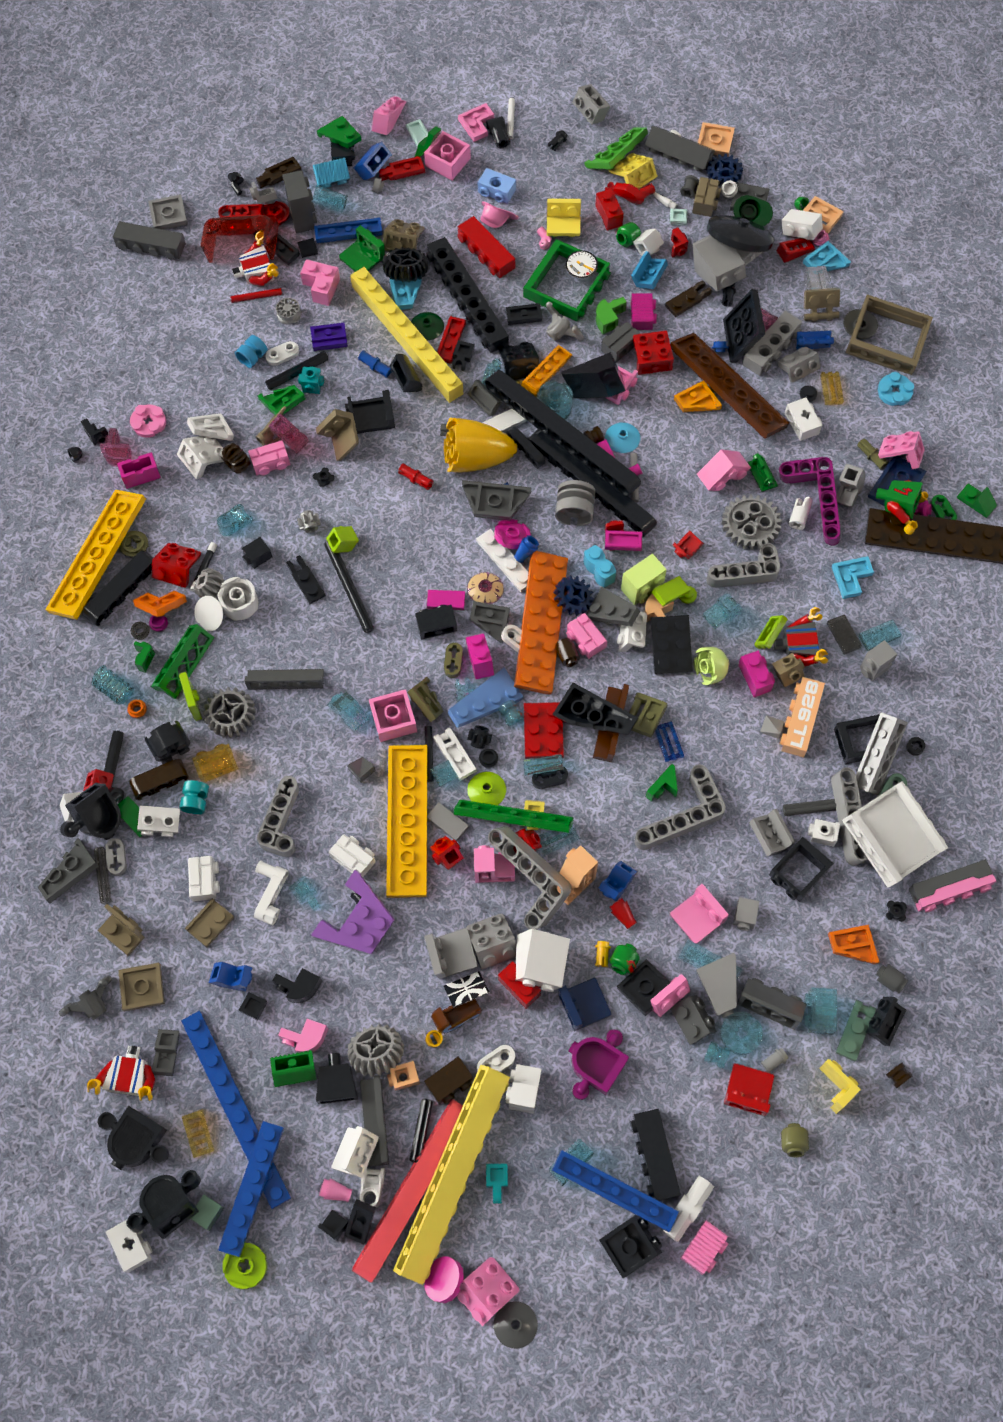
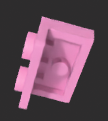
[605,366,638,405]
[650,974,691,1017]

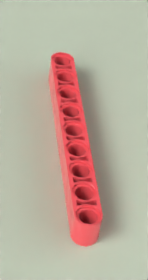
[352,1099,463,1283]

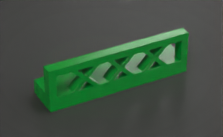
[150,624,215,699]

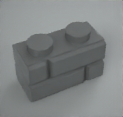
[601,322,640,363]

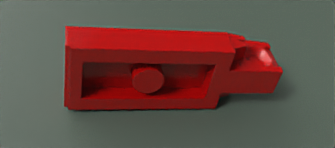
[379,156,425,181]

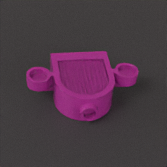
[568,1029,629,1100]

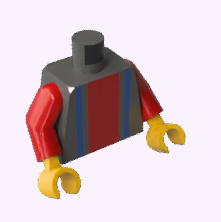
[774,607,828,667]

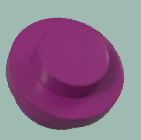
[149,615,168,632]

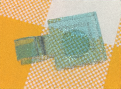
[288,876,321,911]

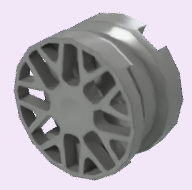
[276,298,301,325]

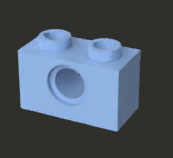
[478,168,516,204]

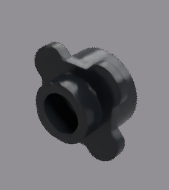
[313,468,335,487]
[886,900,907,922]

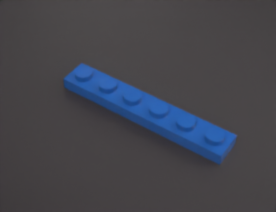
[218,1121,284,1257]
[551,1150,679,1232]

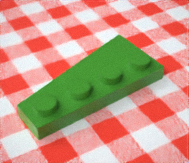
[584,127,648,170]

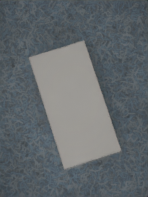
[427,802,469,842]

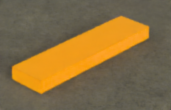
[521,345,572,395]

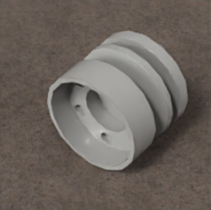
[555,480,595,526]

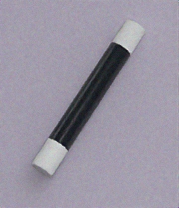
[190,542,217,592]

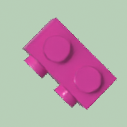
[738,650,775,697]

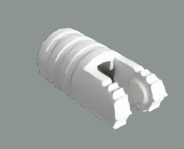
[789,497,813,530]

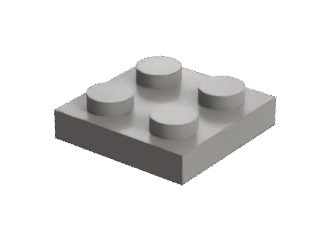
[148,195,188,230]

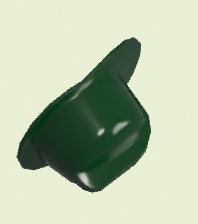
[733,195,773,226]

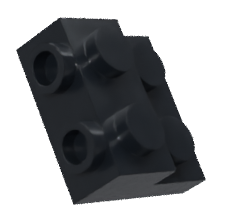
[599,1215,662,1279]

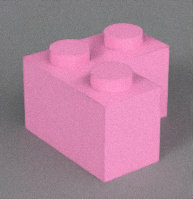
[300,259,340,306]
[697,449,751,491]
[474,845,515,883]

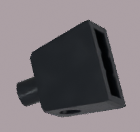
[316,1053,358,1104]

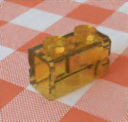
[192,744,239,783]

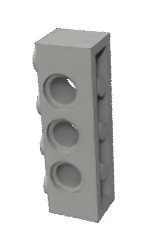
[743,311,802,376]

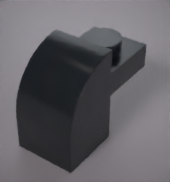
[272,968,322,1003]

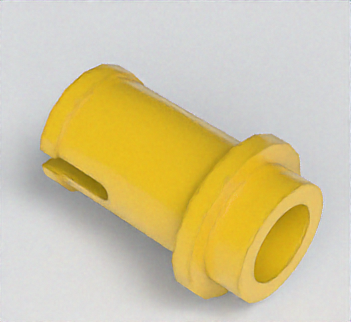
[595,941,611,967]

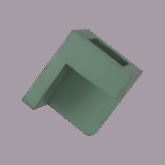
[190,1195,224,1231]

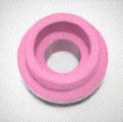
[812,230,829,246]

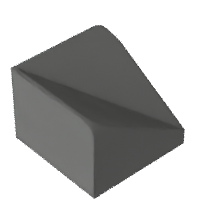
[347,757,376,783]

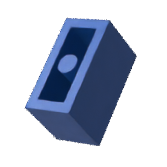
[353,142,392,180]

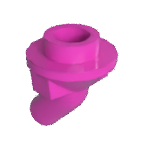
[915,500,932,516]

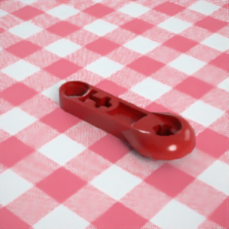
[218,201,290,226]

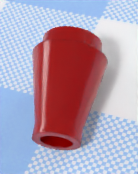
[610,898,637,929]

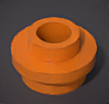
[127,699,147,718]

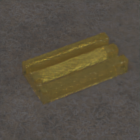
[820,371,844,405]

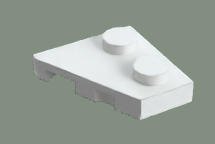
[187,413,234,441]

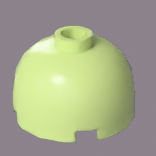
[693,647,729,685]

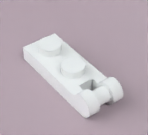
[433,727,477,781]

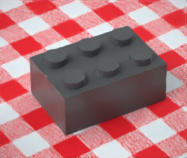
[282,170,317,233]

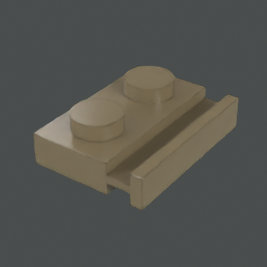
[185,898,235,948]

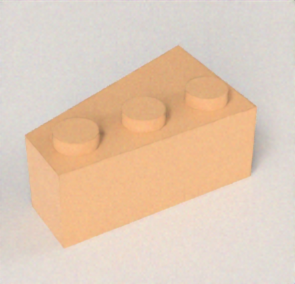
[557,845,598,905]

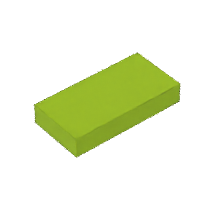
[651,576,691,606]

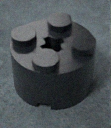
[145,721,191,764]

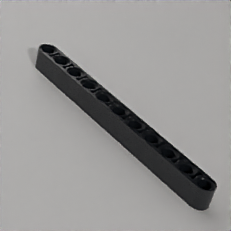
[484,370,641,497]

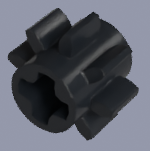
[467,725,492,749]

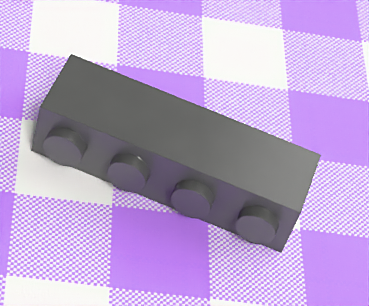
[645,126,715,172]
[113,221,186,259]

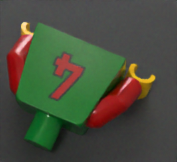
[876,480,928,535]

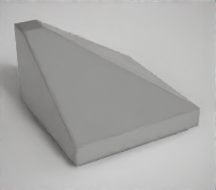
[760,715,784,739]

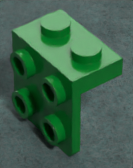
[339,225,385,272]

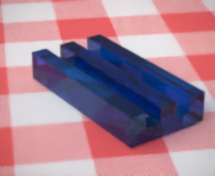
[655,721,684,762]

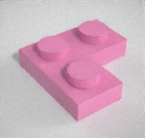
[458,103,494,142]

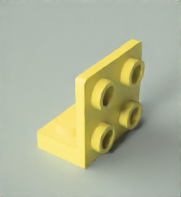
[609,153,658,189]
[547,199,581,237]
[819,1059,861,1114]

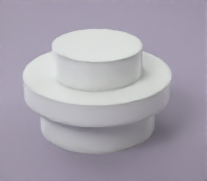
[721,180,738,198]

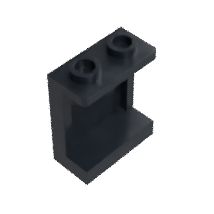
[345,390,395,434]

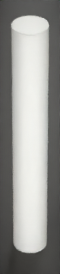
[507,98,515,139]

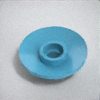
[605,423,640,453]

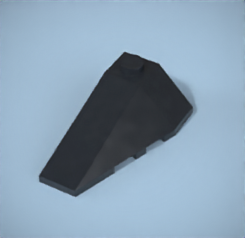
[553,683,638,735]

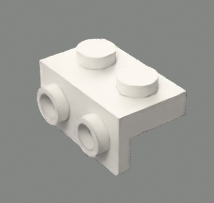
[617,611,647,652]

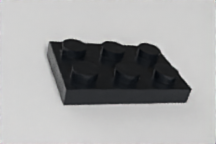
[650,615,693,674]

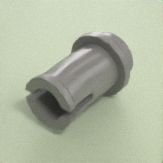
[761,1048,789,1073]

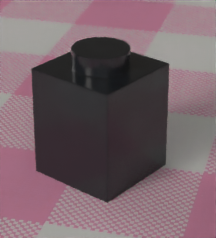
[242,537,272,569]

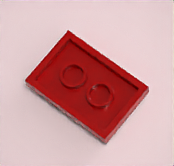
[524,702,564,759]

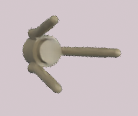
[255,406,293,446]

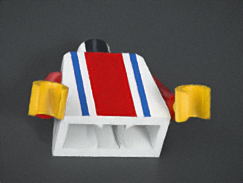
[232,231,279,286]
[87,1045,156,1101]

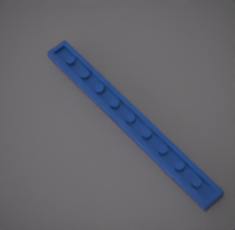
[181,1011,292,1209]

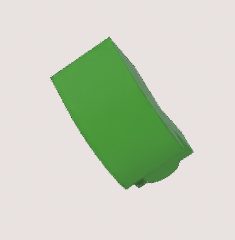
[595,297,627,334]

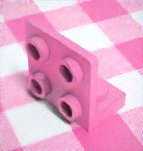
[878,431,925,469]
[670,884,729,944]

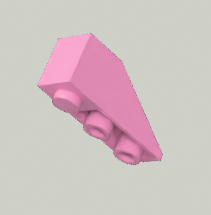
[372,96,407,135]

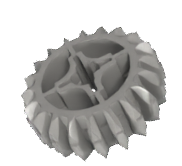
[203,687,256,738]
[347,1023,404,1077]

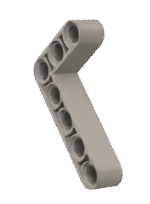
[634,764,726,850]
[488,826,571,930]

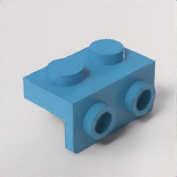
[631,251,668,289]

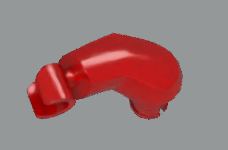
[605,182,655,205]

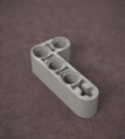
[707,543,780,588]
[257,776,299,857]

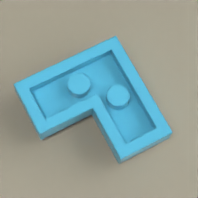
[832,556,874,599]

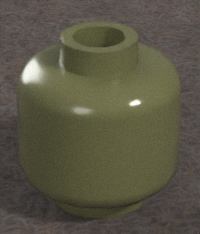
[781,1123,809,1158]

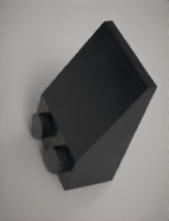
[561,352,626,398]

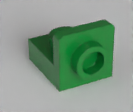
[133,641,155,673]

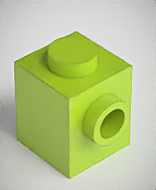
[326,526,359,553]

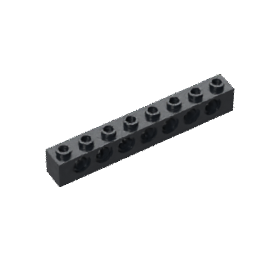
[426,237,509,353]

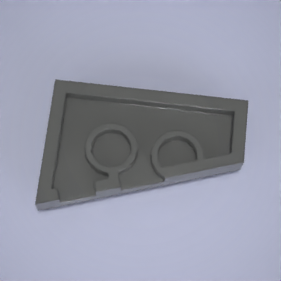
[586,587,640,627]
[38,838,99,904]

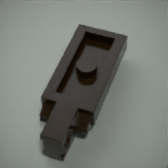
[256,157,302,189]

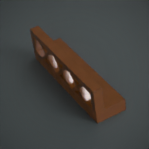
[593,684,629,762]

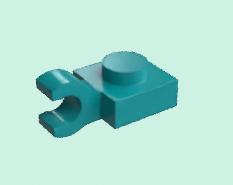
[486,1164,508,1204]

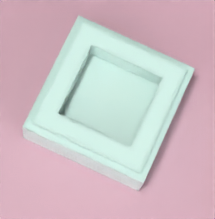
[670,209,687,226]

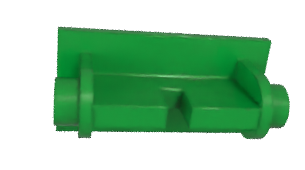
[747,453,778,492]

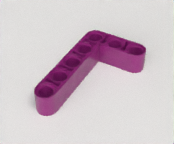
[779,457,840,546]

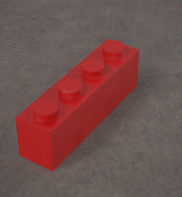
[457,216,516,278]

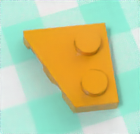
[674,380,722,412]

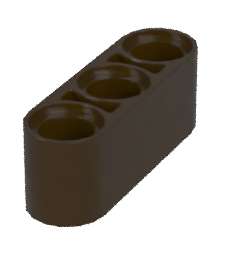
[129,759,189,800]

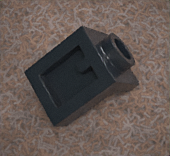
[81,418,109,445]

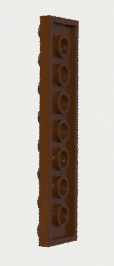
[670,333,789,439]

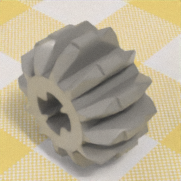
[194,568,224,598]

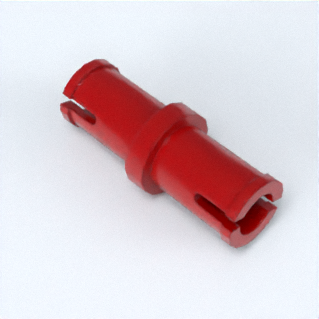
[398,463,434,490]

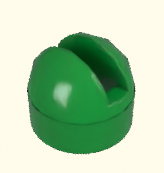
[794,197,809,211]

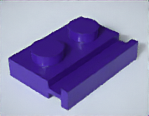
[310,322,348,351]

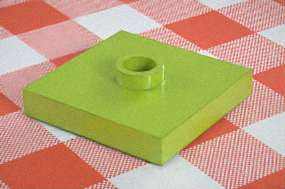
[179,672,202,721]

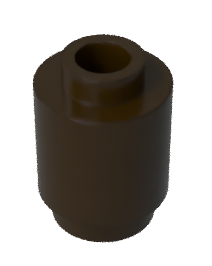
[556,638,580,667]

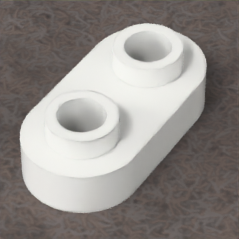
[266,341,299,366]
[501,625,522,652]
[477,1045,515,1072]

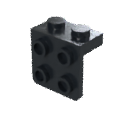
[499,342,539,380]

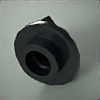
[227,172,244,196]

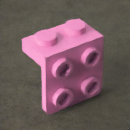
[457,1257,519,1327]

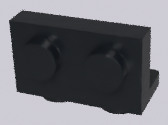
[866,997,906,1046]

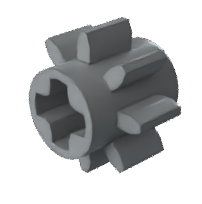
[297,510,321,533]

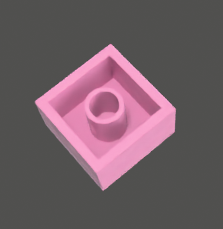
[424,131,471,180]
[369,689,417,742]

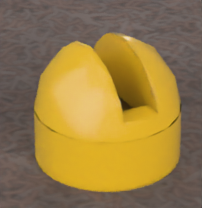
[425,1030,443,1048]

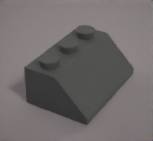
[737,978,806,1030]

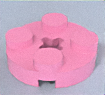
[130,405,166,438]

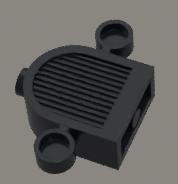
[60,783,124,840]
[98,1105,169,1170]
[126,1170,201,1240]

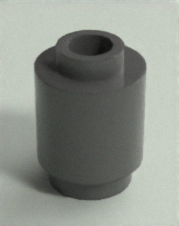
[876,964,908,993]

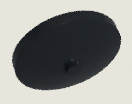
[707,215,774,252]

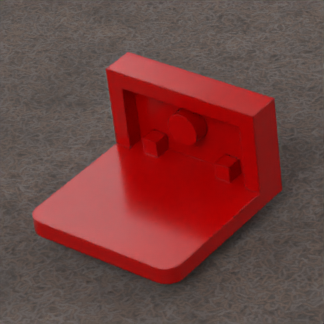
[152,543,201,588]

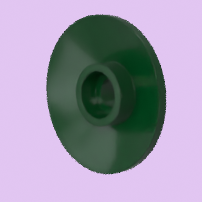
[411,312,444,341]

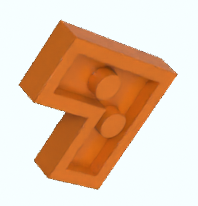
[133,591,187,617]

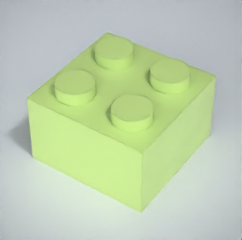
[621,553,667,605]

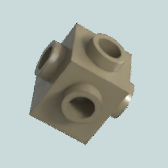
[772,653,805,687]

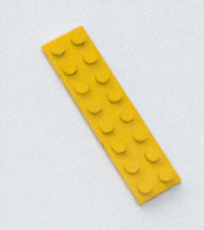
[45,490,146,620]
[386,745,427,898]

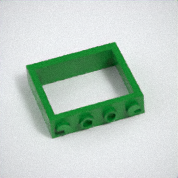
[523,239,611,322]

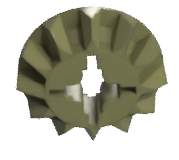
[119,531,149,558]

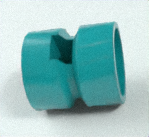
[179,780,209,815]

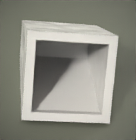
[516,929,570,992]

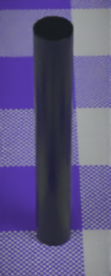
[424,726,434,782]

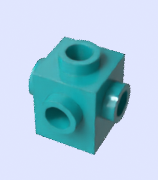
[298,367,325,394]

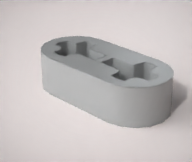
[106,838,127,876]

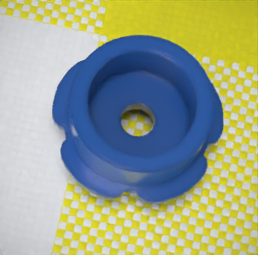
[712,341,729,352]

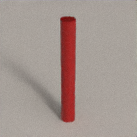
[230,288,282,303]

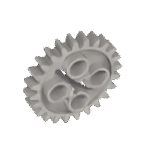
[721,494,782,550]

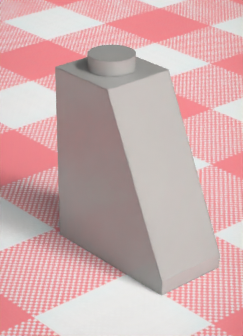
[696,953,737,1018]

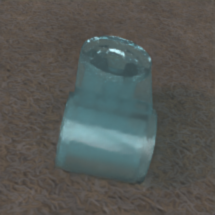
[217,504,253,537]

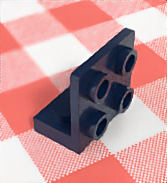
[558,978,612,1032]

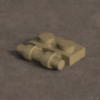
[804,288,840,322]

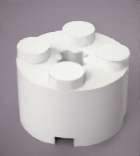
[218,577,258,621]

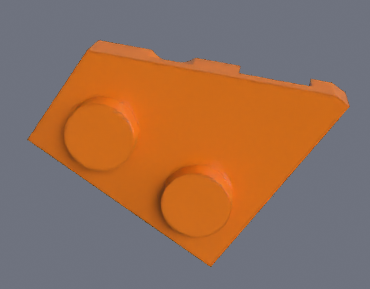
[828,924,879,965]

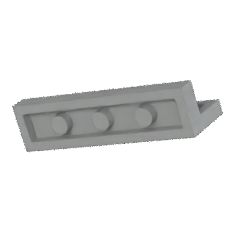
[856,712,908,795]

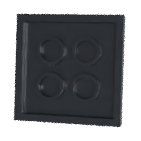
[723,289,766,363]

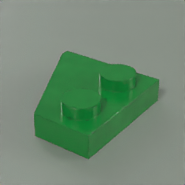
[316,116,362,148]
[257,385,306,417]

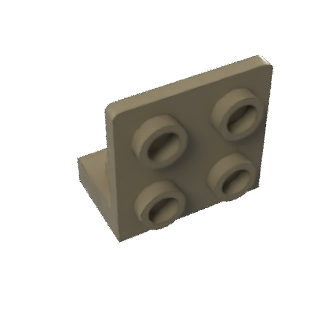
[383,219,424,252]
[316,409,359,461]
[97,904,145,956]

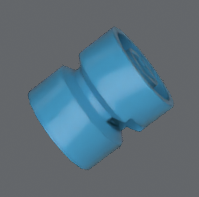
[235,335,268,368]

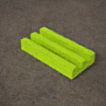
[754,615,788,649]

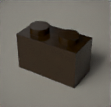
[424,1056,473,1105]

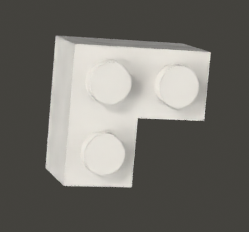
[506,1064,541,1114]

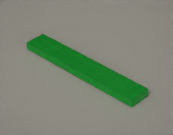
[454,799,574,833]

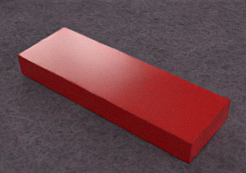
[437,316,466,364]

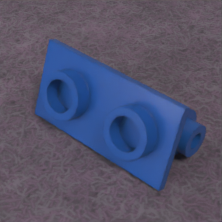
[796,330,834,350]

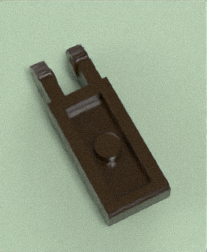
[665,280,713,317]

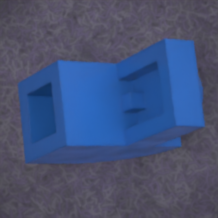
[598,861,637,902]
[209,962,253,991]

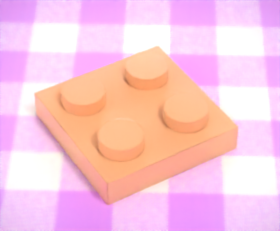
[698,122,735,157]

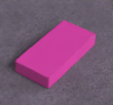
[605,530,642,551]
[427,590,465,610]

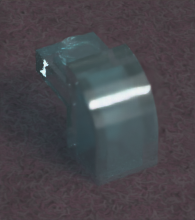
[702,593,742,629]
[327,692,370,731]

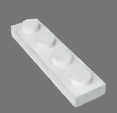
[476,529,528,593]

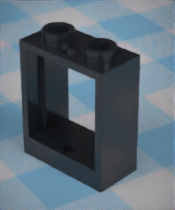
[834,714,891,765]
[769,837,834,902]

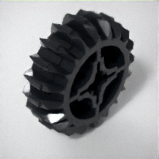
[383,247,428,283]

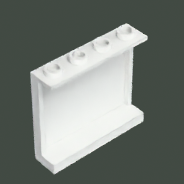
[842,781,948,887]

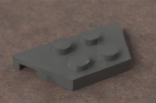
[462,480,531,521]

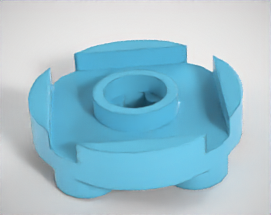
[878,372,914,406]

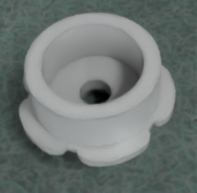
[372,178,384,194]

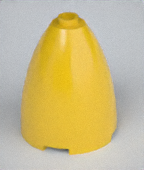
[444,417,517,472]

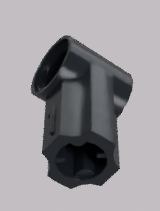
[486,116,510,149]

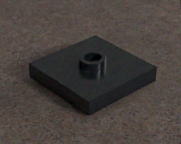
[617,959,671,1016]

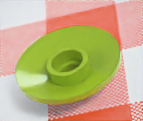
[467,772,506,805]

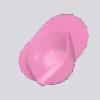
[480,202,519,228]

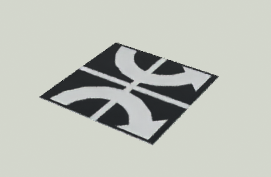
[444,971,490,1008]

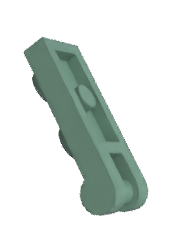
[836,999,876,1062]

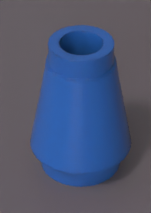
[514,535,539,563]

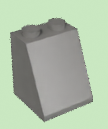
[693,235,746,291]

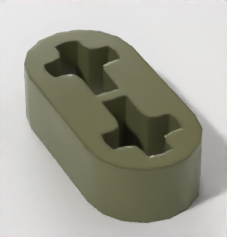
[444,643,463,678]

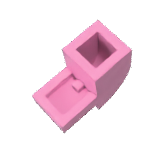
[278,1019,328,1053]

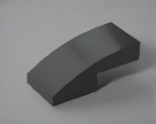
[152,1029,180,1076]

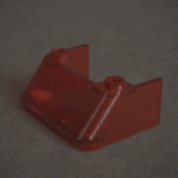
[201,215,279,263]

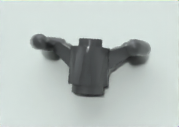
[59,975,112,1020]

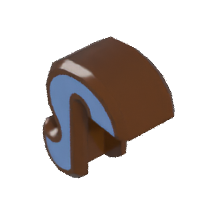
[431,999,482,1034]

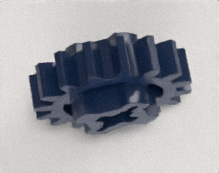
[707,154,743,185]
[553,575,594,616]

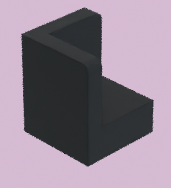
[317,1209,348,1241]

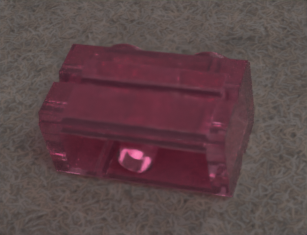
[268,413,309,454]

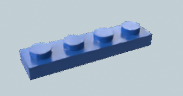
[314,218,383,244]

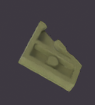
[407,677,444,722]

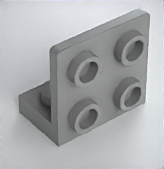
[424,928,478,979]

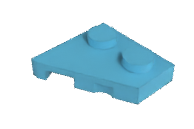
[803,241,851,274]
[389,279,422,310]

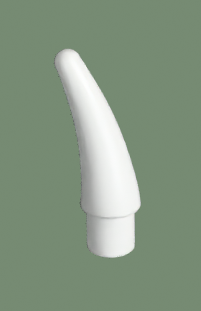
[653,192,677,209]

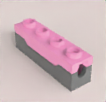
[908,859,996,912]

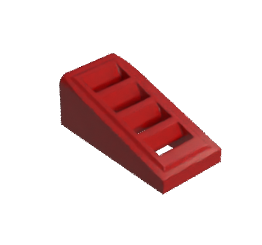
[776,238,816,263]

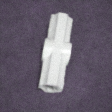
[663,1176,714,1242]

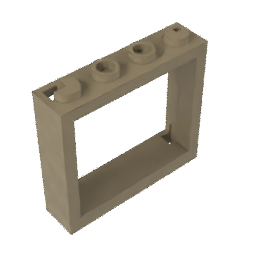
[845,294,933,375]

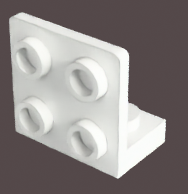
[177,436,224,479]
[332,1126,379,1178]

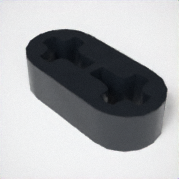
[532,766,568,789]

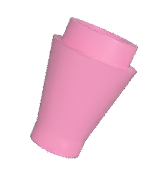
[319,1178,352,1202]

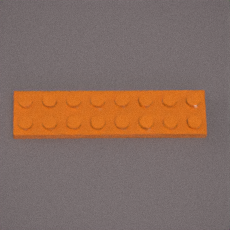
[514,551,568,694]

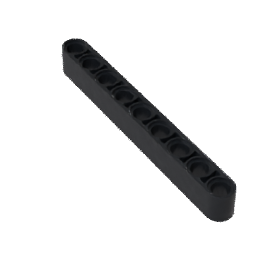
[527,429,657,537]

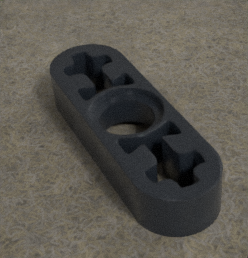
[506,426,546,469]

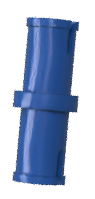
[358,350,392,378]

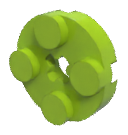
[222,1243,267,1289]

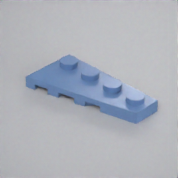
[448,667,523,728]

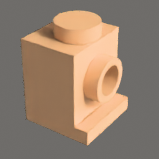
[387,1061,420,1091]

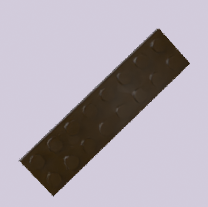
[865,508,1003,564]

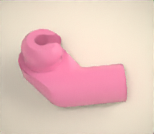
[537,227,552,250]

